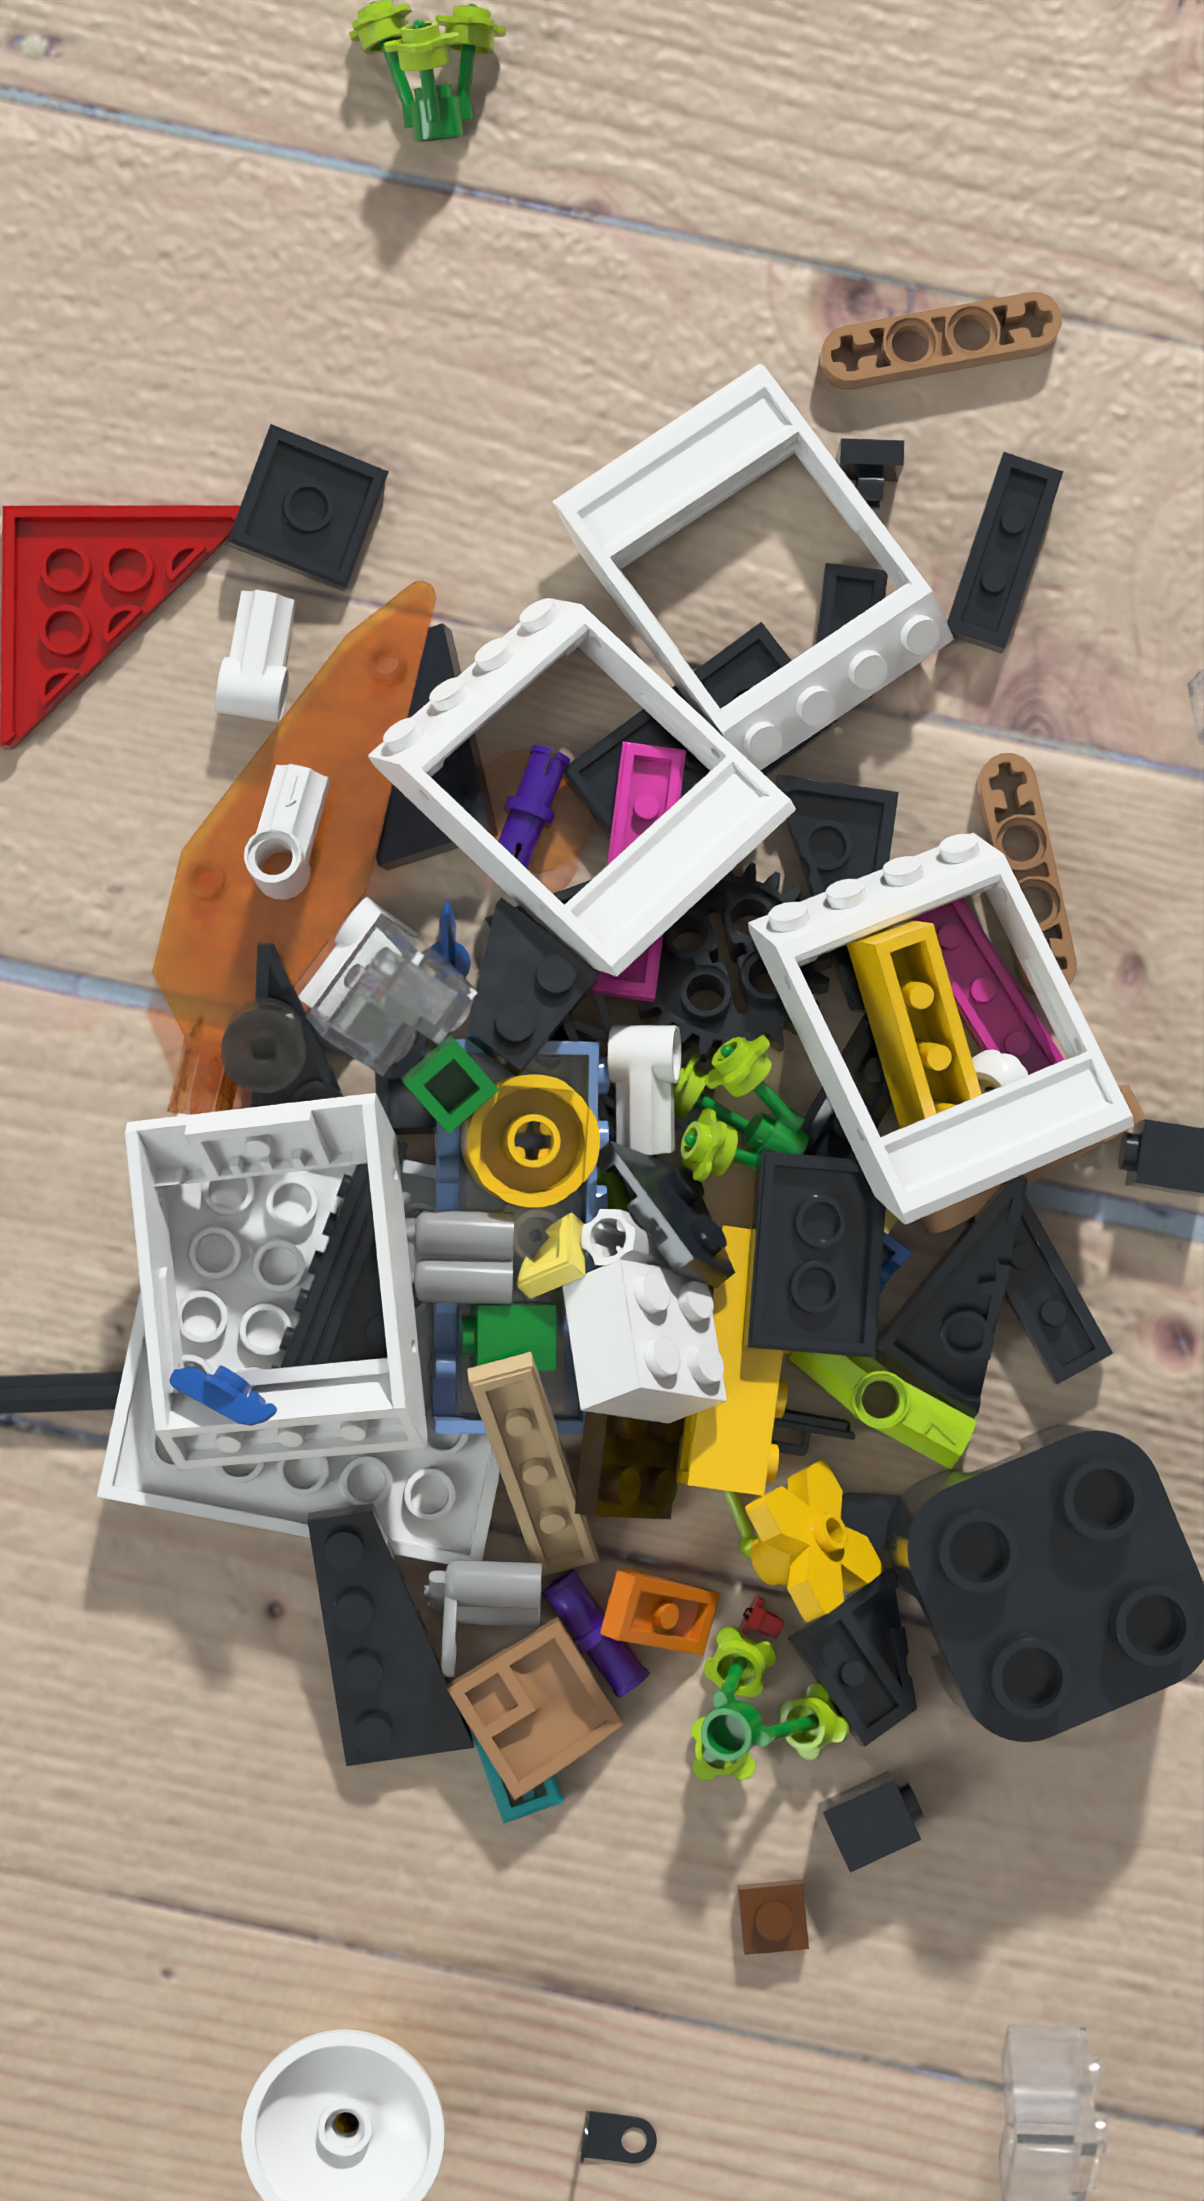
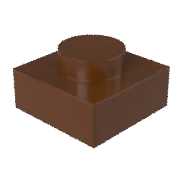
[737,1879,809,1955]

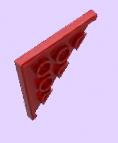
[0,505,240,749]

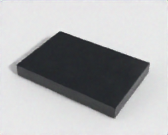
[743,1151,886,1358]

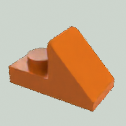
[600,1568,720,1656]

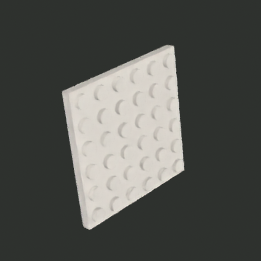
[97,1113,541,1564]

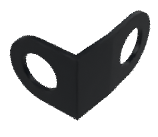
[580,2110,657,2164]

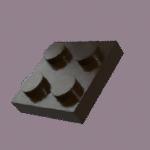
[574,1411,685,1519]

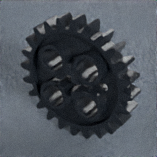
[637,863,832,1063]

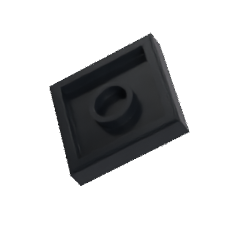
[226,424,389,592]

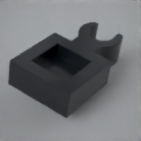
[375,1023,437,1135]

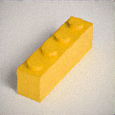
[847,920,982,1129]
[676,1225,791,1496]

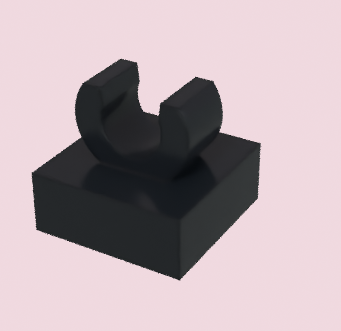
[836,438,904,509]

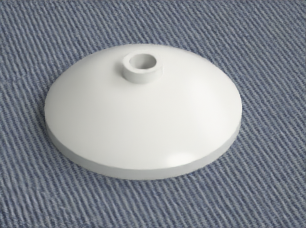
[241,2029,445,2201]

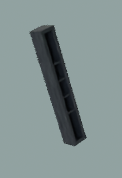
[271,1140,408,1369]

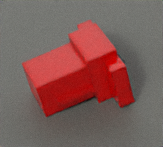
[739,1595,785,1639]

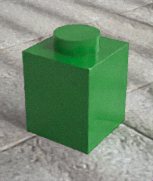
[401,1035,499,1134]
[458,1301,556,1371]

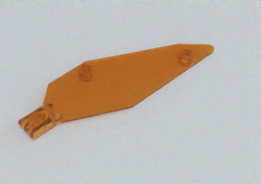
[152,581,436,1115]

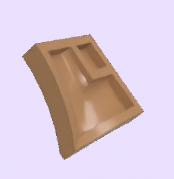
[447,1616,624,1800]

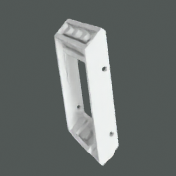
[552,363,954,771]
[368,598,796,976]
[748,833,1134,1225]
[125,1093,428,1470]

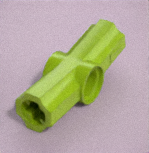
[786,1351,978,1470]

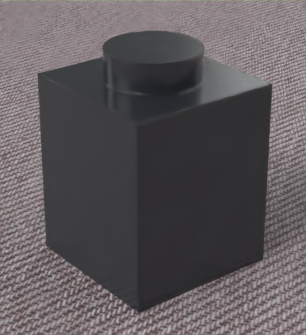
[1118,1119,1204,1197]
[818,1771,925,1873]

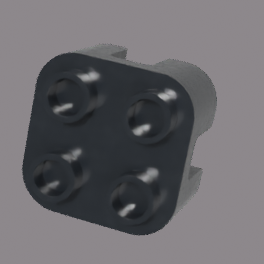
[886,1425,1204,1742]

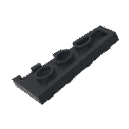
[307,1504,474,1766]

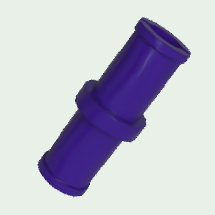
[498,745,570,870]
[541,1569,650,1698]

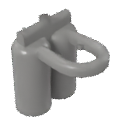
[405,1210,514,1304]
[424,1560,542,1677]

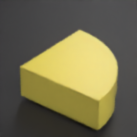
[517,1212,585,1299]

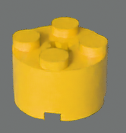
[461,1074,600,1207]

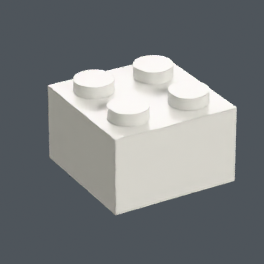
[562,1259,727,1423]

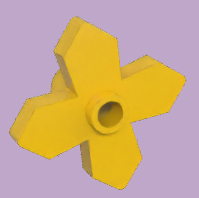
[745,1459,884,1622]

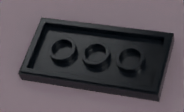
[562,621,838,839]

